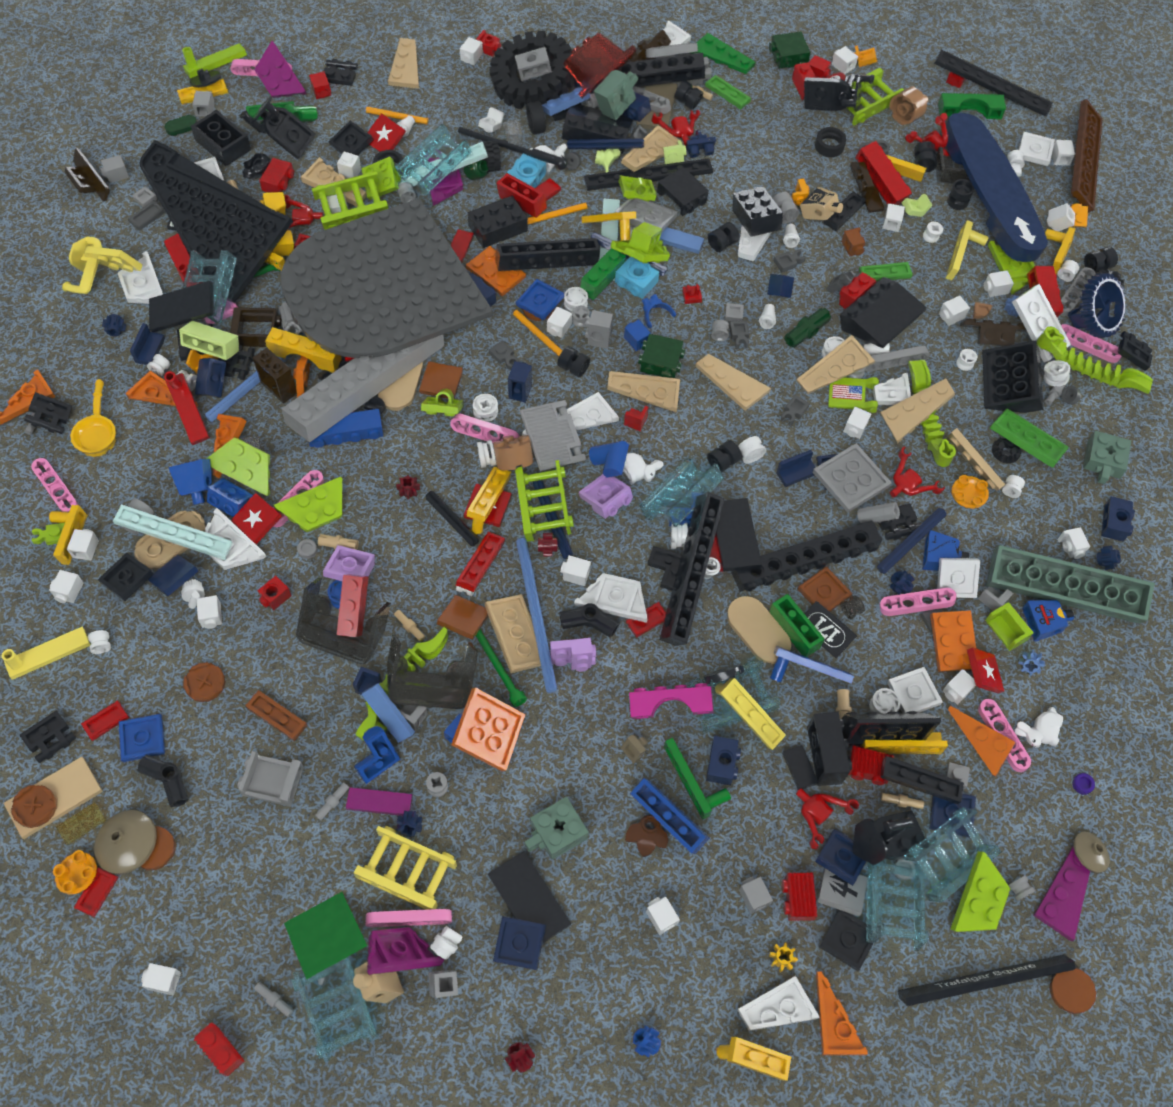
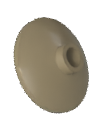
[1073,832,1110,873]

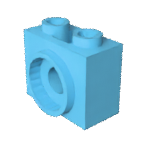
[507,154,546,188]
[615,257,659,299]

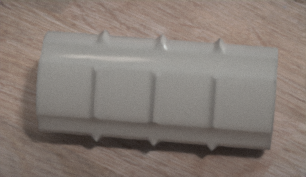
[857,502,900,524]

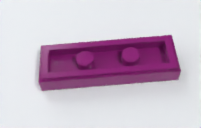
[346,787,413,816]

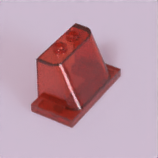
[563,32,636,99]

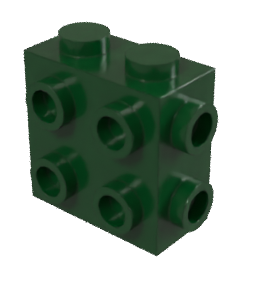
[769,31,811,69]
[638,333,686,378]

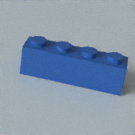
[309,409,383,448]
[630,778,710,854]

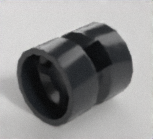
[674,80,704,110]
[914,141,937,172]
[947,179,974,210]
[707,222,739,252]
[1084,246,1118,273]
[557,346,591,378]
[707,440,742,473]

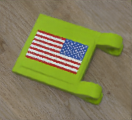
[828,377,879,413]

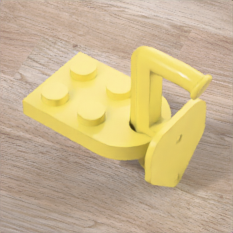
[62,236,142,294]

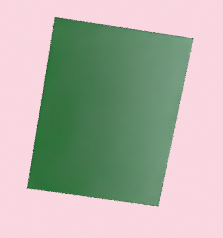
[284,892,367,980]

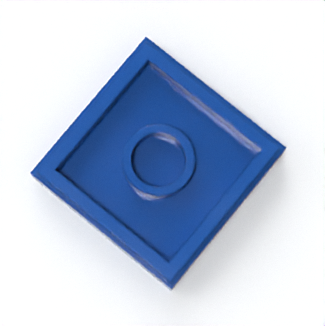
[516,279,564,320]
[119,714,165,762]

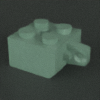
[593,70,638,120]
[1083,430,1131,484]
[524,796,589,859]

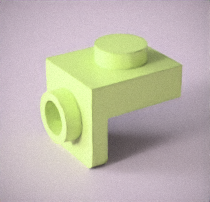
[663,140,687,164]
[902,194,932,217]

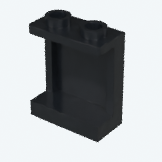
[657,167,709,216]

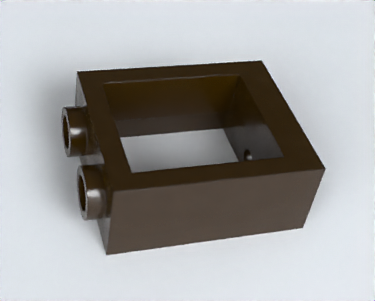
[230,307,282,347]
[253,348,297,404]

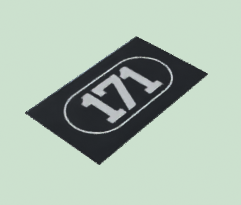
[804,601,857,658]

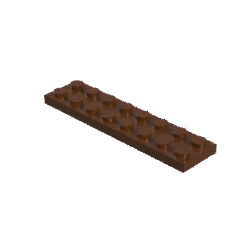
[1071,99,1103,212]

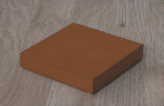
[419,361,463,399]
[797,566,853,612]
[437,595,488,640]

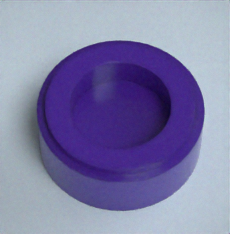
[1072,773,1095,795]

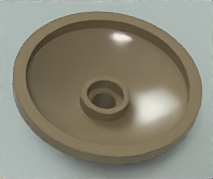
[94,810,157,875]

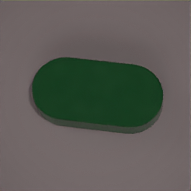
[165,115,197,136]

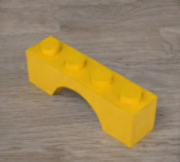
[260,192,294,256]
[265,327,342,373]

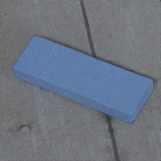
[660,227,704,254]
[361,683,415,743]

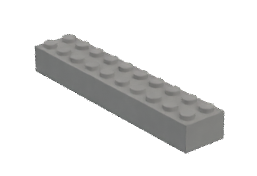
[282,335,444,443]

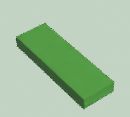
[705,75,751,110]
[859,262,913,282]

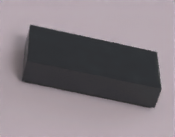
[782,745,818,790]

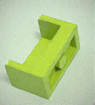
[629,222,662,253]
[985,602,1033,651]

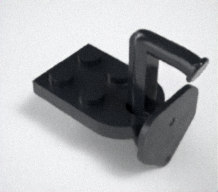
[804,74,874,112]
[240,96,316,159]
[852,810,930,865]

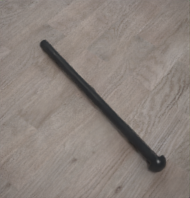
[458,127,568,170]

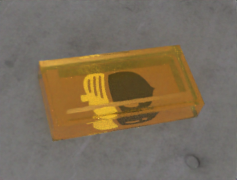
[56,802,107,846]

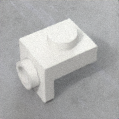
[478,107,504,133]

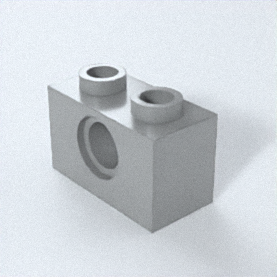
[515,47,552,81]
[585,310,613,349]

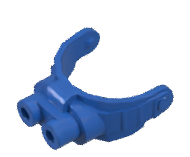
[642,294,676,328]

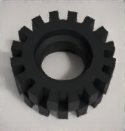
[483,140,501,172]

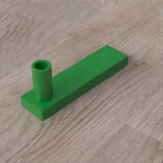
[664,738,731,820]

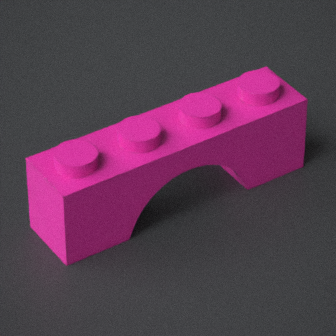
[629,683,714,719]

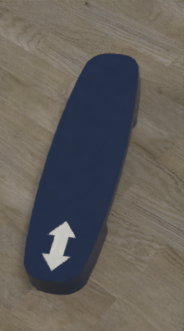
[946,113,1048,262]

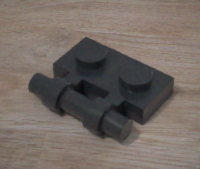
[323,59,358,86]
[1118,331,1153,371]
[218,344,255,380]
[24,392,72,434]
[878,503,921,540]
[20,710,76,764]

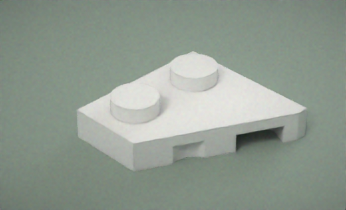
[873,373,911,405]

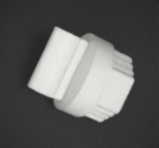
[181,579,205,609]
[430,926,462,959]

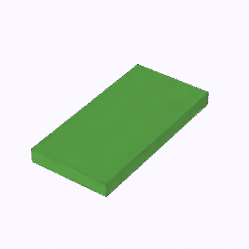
[990,409,1069,468]

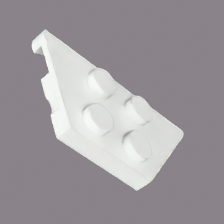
[118,251,163,304]
[205,508,266,570]
[574,573,648,623]

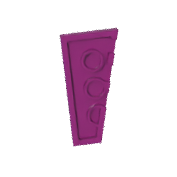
[1033,846,1090,942]

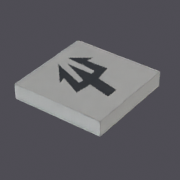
[817,868,868,917]

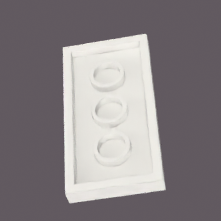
[1012,284,1071,362]

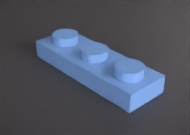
[542,88,591,116]

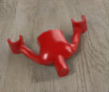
[651,110,700,146]
[905,113,950,159]
[284,195,324,228]
[890,446,945,497]
[796,788,859,849]

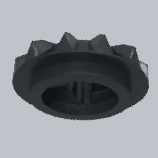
[992,437,1022,463]

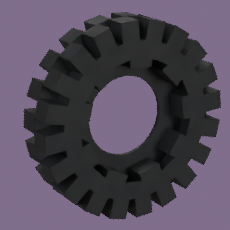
[489,31,576,109]

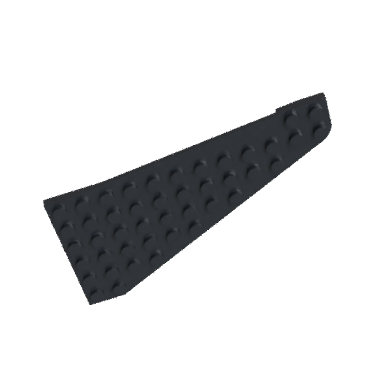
[139,140,293,303]

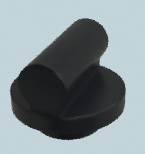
[364,397,386,414]

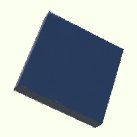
[148,554,198,597]
[929,794,976,838]
[815,829,866,886]
[493,916,546,970]

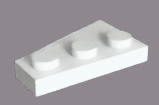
[558,392,619,430]
[737,976,820,1031]

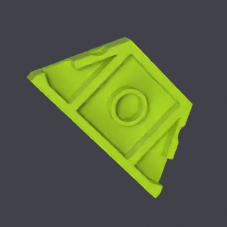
[610,240,670,263]
[987,241,1035,295]
[206,437,270,496]
[274,476,342,533]
[950,851,1011,932]

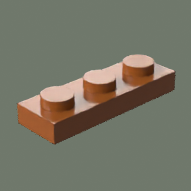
[245,690,307,741]

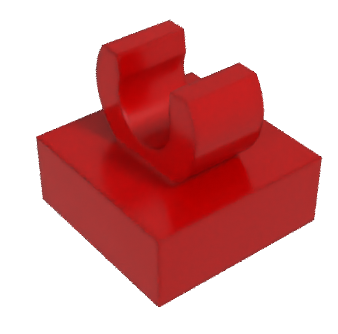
[682,284,702,304]

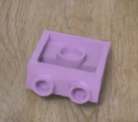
[579,474,633,519]
[323,545,375,581]
[550,638,596,672]

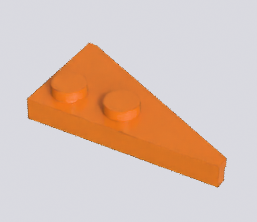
[293,356,311,397]
[0,370,55,425]
[125,370,198,407]
[212,414,247,478]
[948,706,1016,777]
[816,971,868,1056]

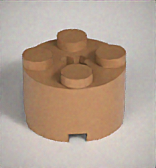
[890,86,928,125]
[493,435,533,470]

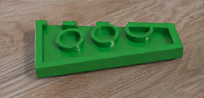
[690,33,756,74]

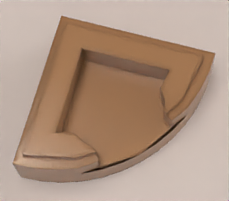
[973,302,992,319]

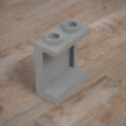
[237,751,304,807]

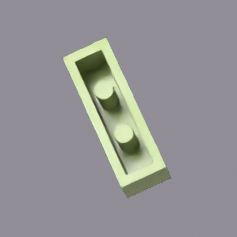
[179,321,239,360]

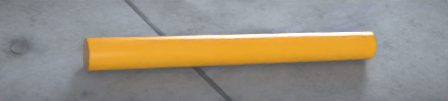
[366,106,428,125]
[528,202,587,225]
[513,310,563,356]

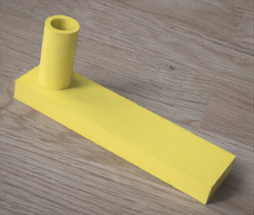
[946,220,989,280]
[2,627,91,680]
[715,678,786,750]

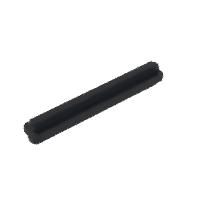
[425,491,479,546]

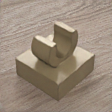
[621,735,648,764]

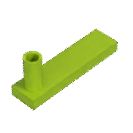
[182,43,247,78]

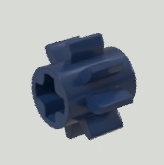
[102,314,126,336]
[1097,545,1121,570]
[890,570,915,595]
[396,810,423,837]

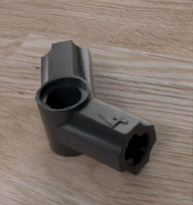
[559,603,619,638]
[137,755,189,807]

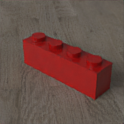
[855,141,912,205]

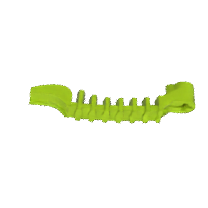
[1037,326,1153,394]
[908,360,956,467]
[356,627,449,742]

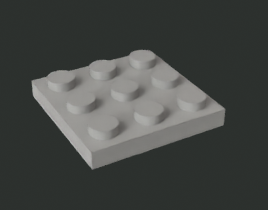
[614,198,678,232]
[812,443,892,513]

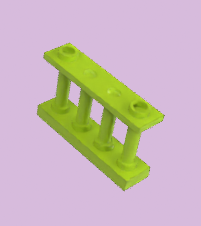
[846,67,904,126]
[311,171,388,230]
[515,460,574,542]

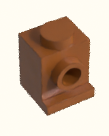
[841,227,865,256]

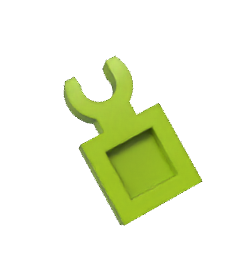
[31,523,65,545]

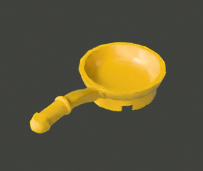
[70,379,116,457]

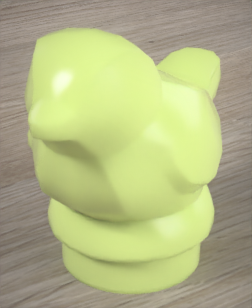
[595,149,621,173]

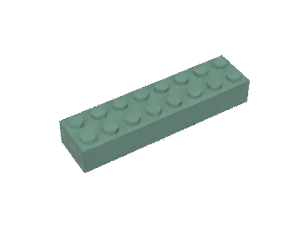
[986,545,1155,624]

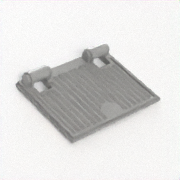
[519,400,586,471]

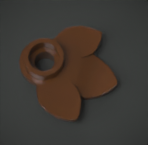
[625,815,668,857]

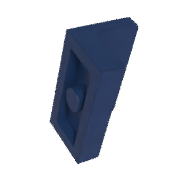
[130,323,165,365]
[195,358,226,398]
[776,450,816,487]

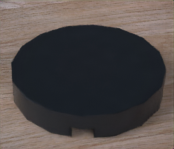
[703,664,745,684]

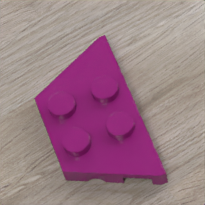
[254,41,307,98]
[423,154,463,205]
[367,927,445,975]

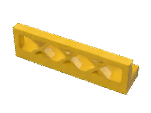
[860,732,948,754]

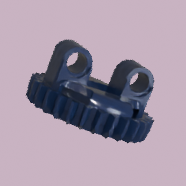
[1068,273,1127,338]

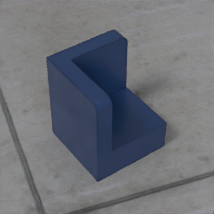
[767,274,794,298]
[353,667,382,695]

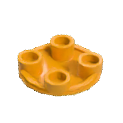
[952,475,989,509]
[53,850,97,895]

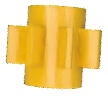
[769,942,798,972]

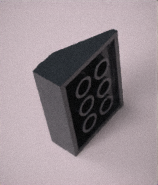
[561,104,633,154]
[840,277,926,348]
[982,340,1044,413]
[841,711,941,745]

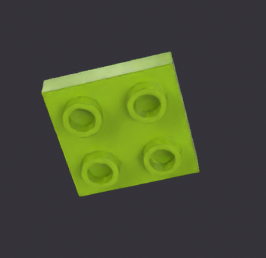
[361,157,400,200]
[619,176,656,201]
[421,389,464,417]

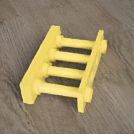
[354,826,457,910]

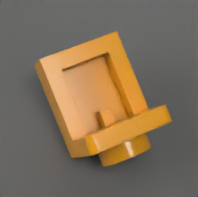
[853,45,877,67]
[792,179,809,206]
[1071,204,1088,227]
[186,350,218,374]

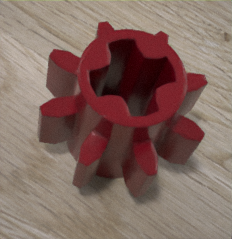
[396,475,420,499]
[538,533,557,557]
[505,1042,535,1073]

